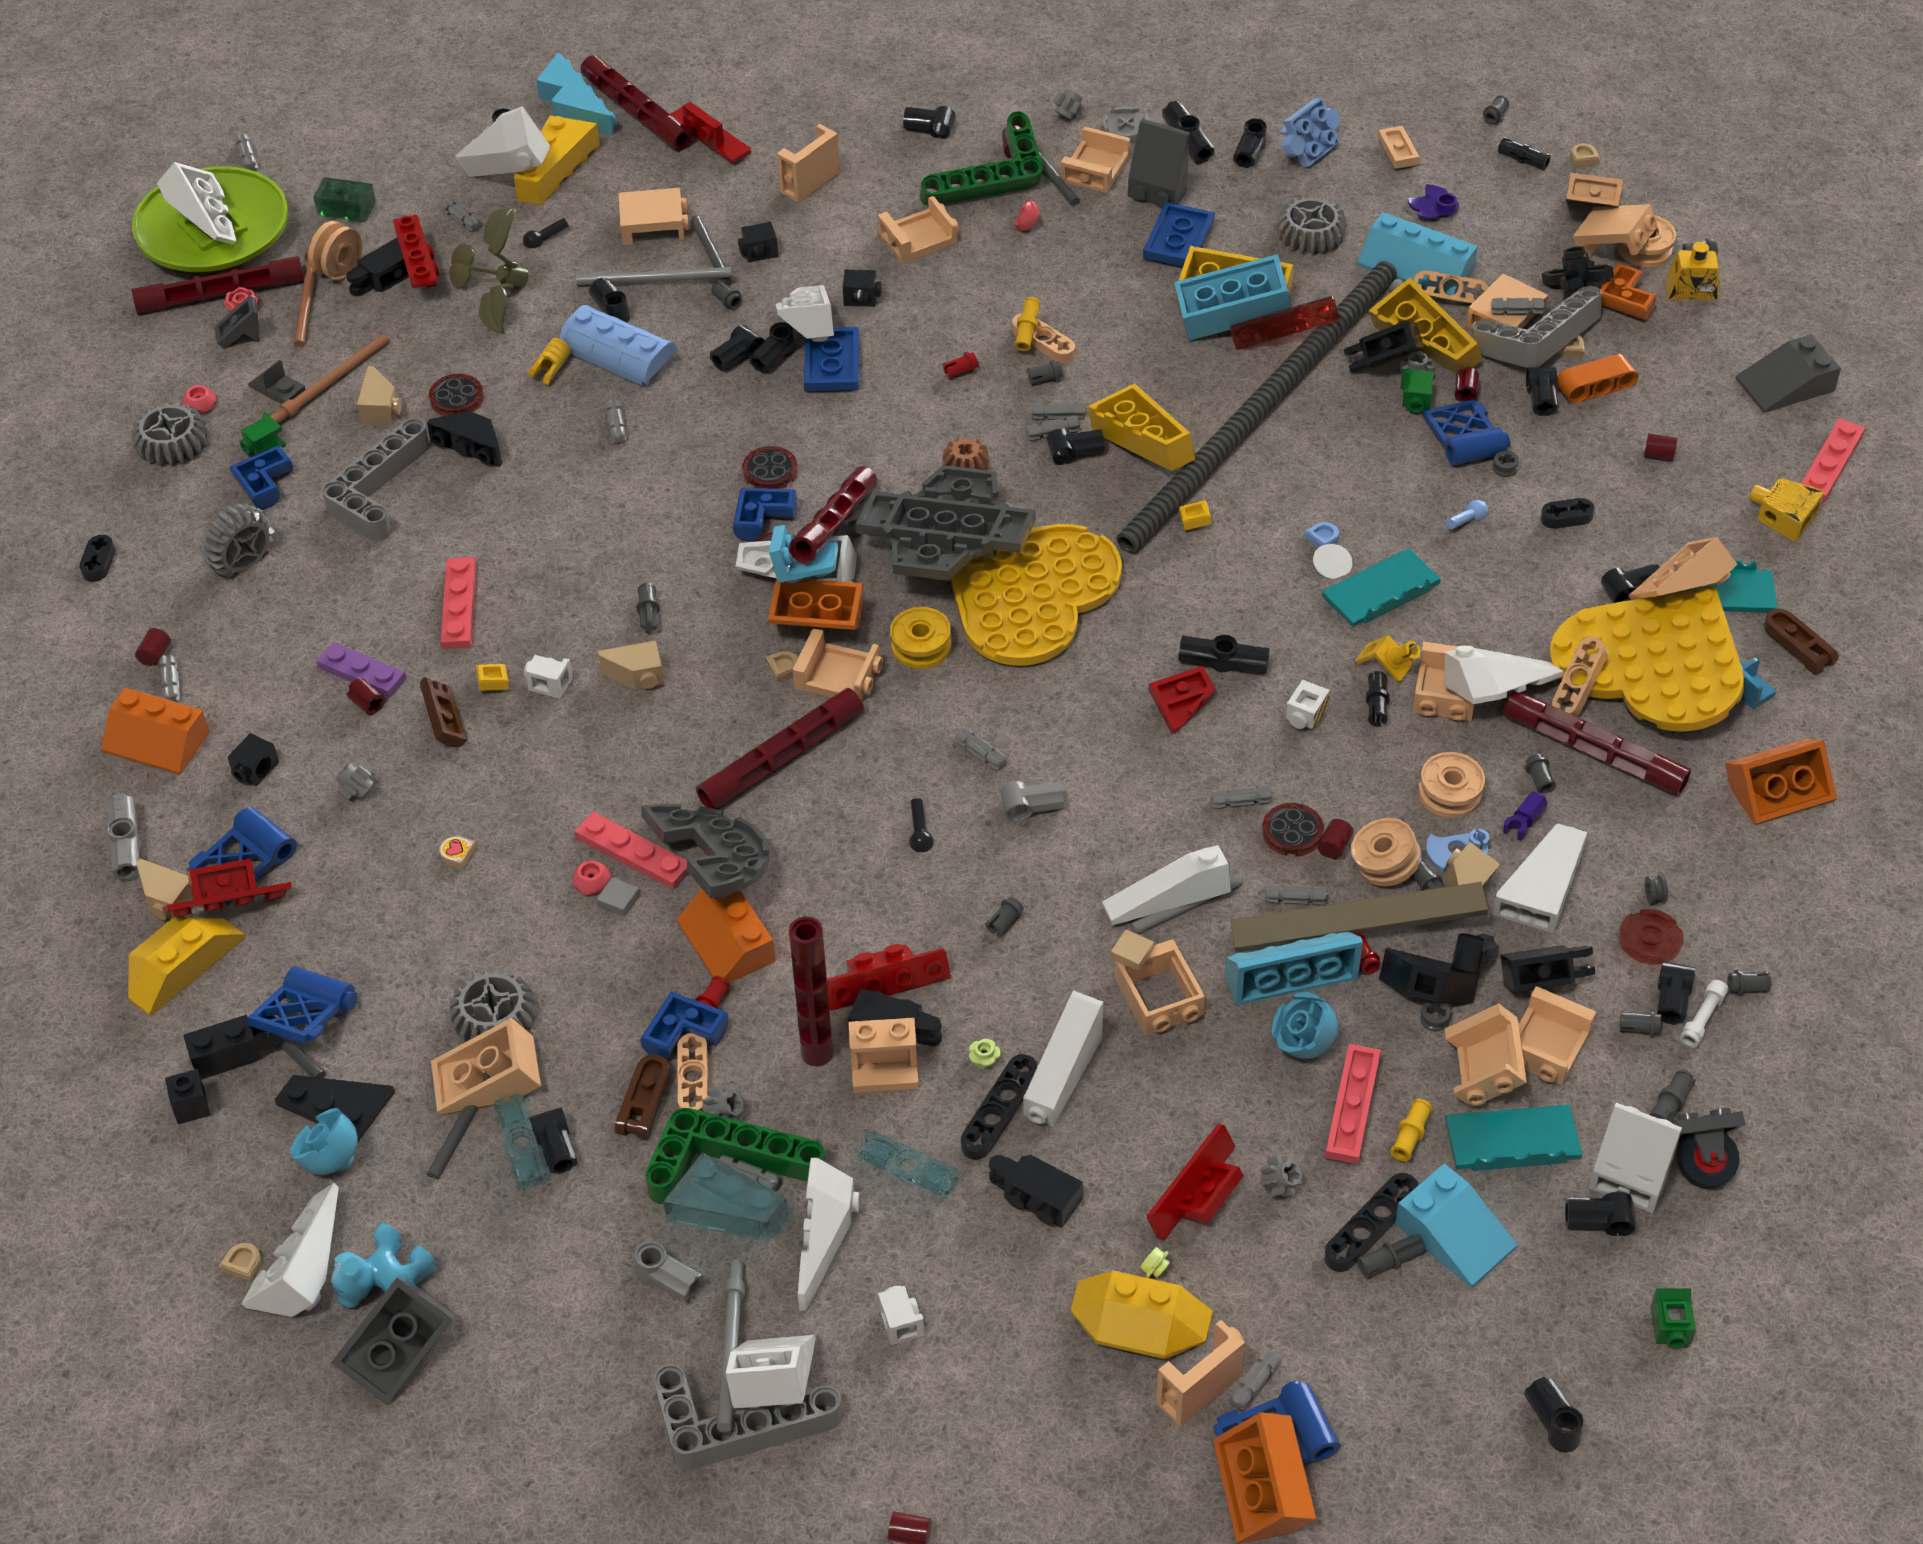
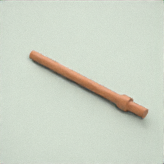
[294,233,316,347]
[270,334,389,424]

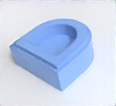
[1304,522,1339,548]

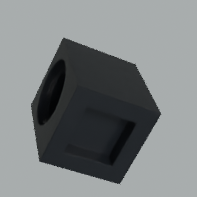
[738,222,778,263]
[843,269,882,307]
[227,733,279,786]
[165,1069,211,1125]

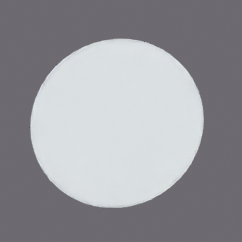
[1313,544,1352,579]

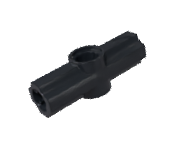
[1162,101,1214,163]
[1178,635,1270,673]

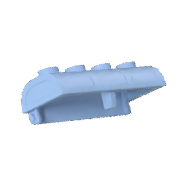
[560,305,678,387]

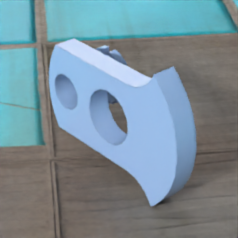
[1426,829,1490,872]

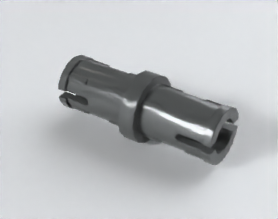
[1649,1070,1696,1121]

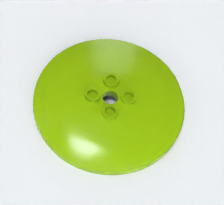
[132,166,289,272]

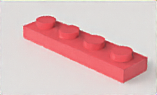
[1801,418,1865,503]
[440,557,476,649]
[574,812,689,890]
[1325,1044,1381,1165]

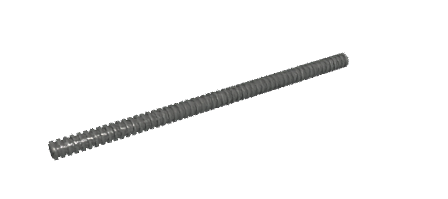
[1116,261,1397,553]

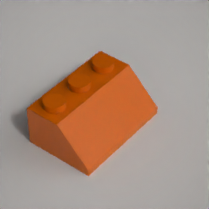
[768,578,864,630]
[101,687,210,775]
[1725,739,1837,824]
[676,888,776,983]
[1213,1412,1317,1544]

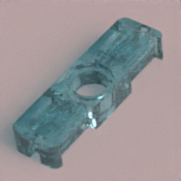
[494,1094,547,1190]
[857,1131,959,1199]

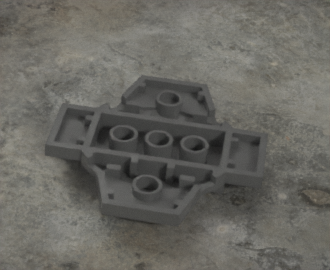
[855,465,1036,581]

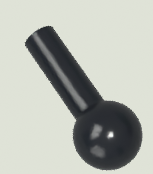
[523,217,569,248]
[909,798,934,852]

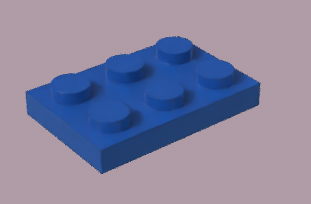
[1143,202,1215,267]
[804,327,859,391]

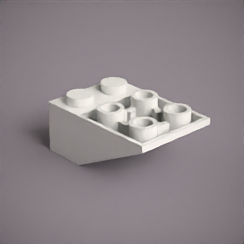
[1589,1103,1682,1213]
[725,1335,816,1409]

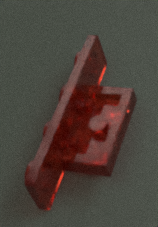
[1230,296,1339,350]

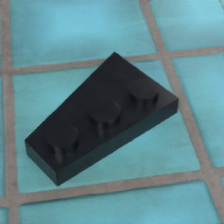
[274,1075,395,1142]

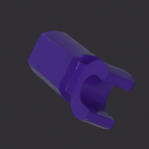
[1503,791,1547,841]

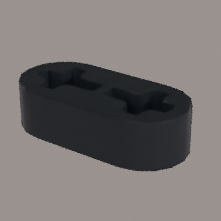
[1540,498,1595,529]
[79,535,115,582]

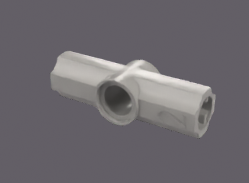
[107,793,141,881]

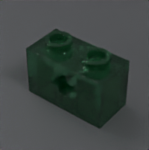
[313,177,376,222]

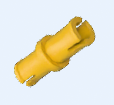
[1014,297,1041,351]
[1390,1099,1432,1162]

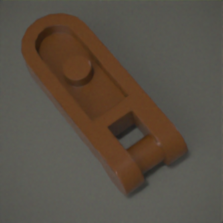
[1764,608,1839,674]
[615,1054,670,1139]

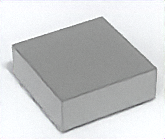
[596,877,640,916]

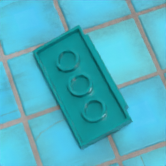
[1321,548,1441,628]
[1678,559,1778,613]
[1445,1104,1583,1171]

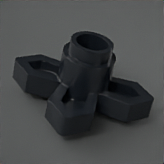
[1541,246,1614,291]

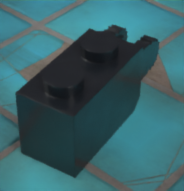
[346,238,409,297]
[1344,321,1424,372]
[1500,945,1595,992]
[848,989,942,1047]
[183,1014,282,1080]
[989,1154,1083,1228]

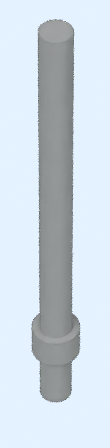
[576,267,733,286]
[717,1259,746,1432]

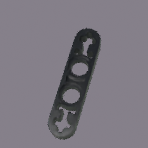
[961,1054,1037,1160]
[1324,1173,1419,1272]

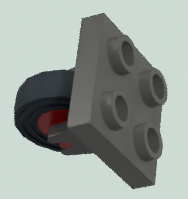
[1670,1108,1745,1189]

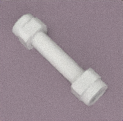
[1680,980,1729,1048]

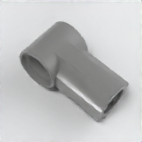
[1000,781,1064,821]
[635,1242,702,1302]

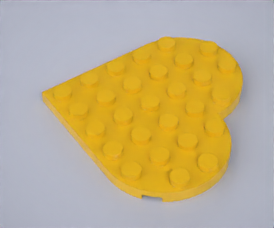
[950,524,1122,666]
[1550,585,1744,732]

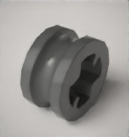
[1493,451,1519,477]
[1644,875,1668,904]
[1420,1001,1451,1032]

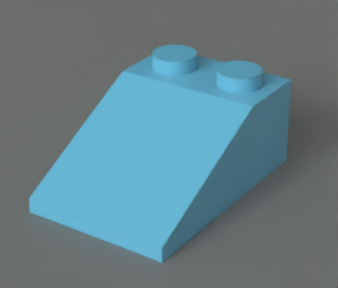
[1395,1163,1518,1288]

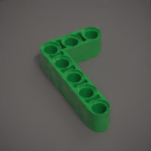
[919,111,1043,206]
[645,1108,826,1204]

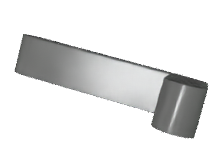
[1473,286,1601,368]
[322,418,429,541]
[654,1364,842,1470]

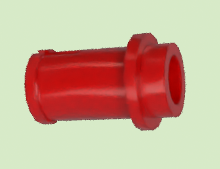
[942,352,979,379]
[1355,933,1380,974]
[695,976,730,1009]

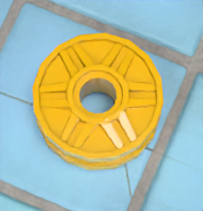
[890,607,952,669]

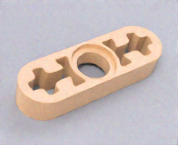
[1412,270,1489,304]
[1012,313,1075,363]
[1552,636,1608,717]
[677,1033,708,1111]

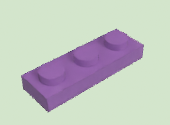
[316,642,407,698]

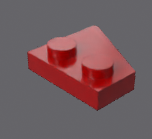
[1148,666,1215,734]

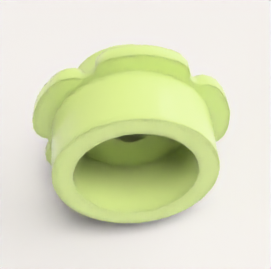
[969,1039,1001,1069]
[1139,1247,1170,1279]

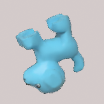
[331,1222,436,1308]

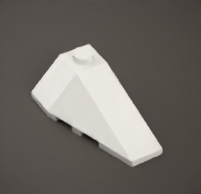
[455,106,550,177]
[157,162,236,245]
[776,285,834,342]
[736,535,857,582]
[1444,646,1564,704]
[1102,845,1231,926]
[798,1158,860,1311]
[242,1183,339,1317]

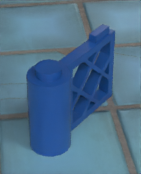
[1423,399,1510,466]
[187,807,297,905]
[248,966,357,1044]
[1213,1381,1341,1464]

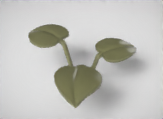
[449,208,528,333]

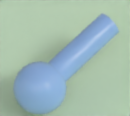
[1446,500,1488,529]

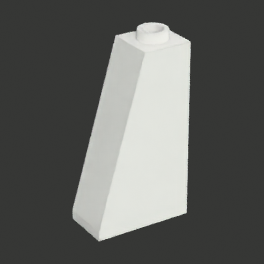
[1492,823,1587,933]
[1023,990,1103,1127]

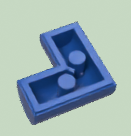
[229,445,293,510]
[733,488,797,542]
[640,991,728,1060]

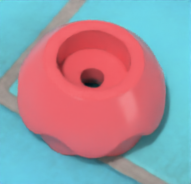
[1014,200,1040,231]
[224,287,258,312]
[182,385,217,415]
[572,861,611,896]

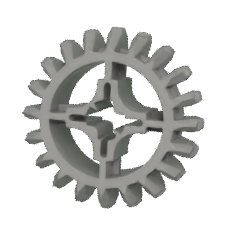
[1276,196,1347,255]
[131,402,207,466]
[200,503,274,578]
[449,968,537,1042]

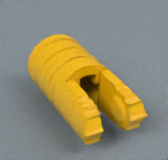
[527,338,571,386]

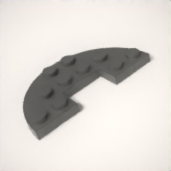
[641,804,769,899]

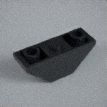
[427,411,502,467]
[1379,948,1480,1003]

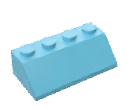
[1357,212,1478,295]
[1174,254,1293,341]
[1224,931,1363,1005]

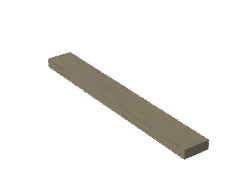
[1230,882,1488,952]

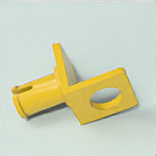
[1355,634,1421,682]

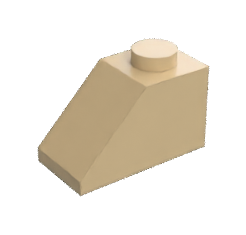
[357,366,401,424]
[598,641,664,690]
[1444,842,1500,888]
[136,858,192,920]

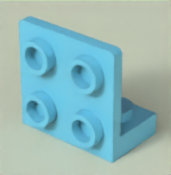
[769,525,838,583]

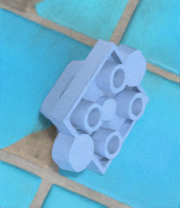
[1279,97,1340,167]

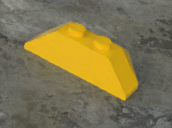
[128,915,246,1016]
[1070,1270,1213,1359]

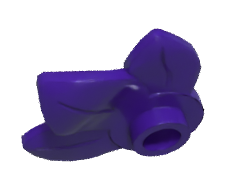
[1408,184,1459,219]

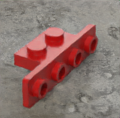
[670,101,751,163]
[393,215,440,288]
[162,859,292,918]
[827,944,951,1010]
[1147,1124,1244,1240]

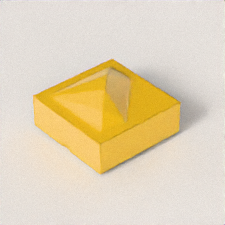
[1179,500,1212,531]
[476,664,509,691]

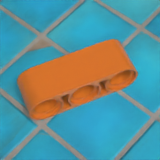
[1557,354,1639,404]

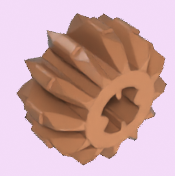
[942,436,989,470]

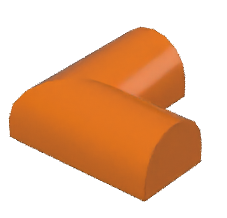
[1600,263,1657,321]

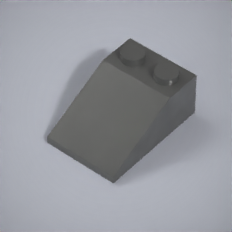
[1128,119,1190,207]
[1735,334,1841,413]
[331,1274,455,1405]

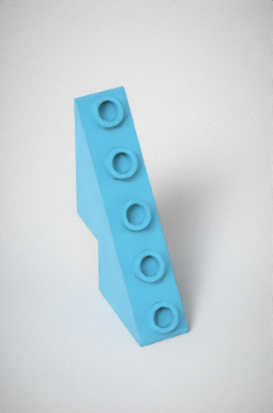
[536,53,617,135]

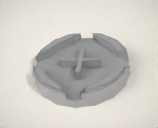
[1101,106,1150,144]

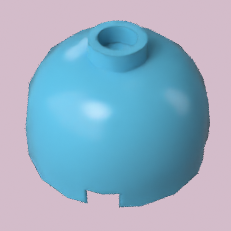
[1271,992,1339,1059]
[290,1108,358,1175]

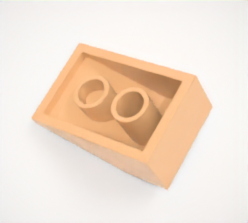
[1628,537,1737,600]
[431,1018,541,1115]

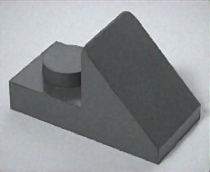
[214,295,260,349]
[248,360,306,404]

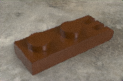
[420,677,467,747]

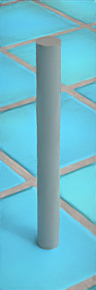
[1130,874,1243,934]

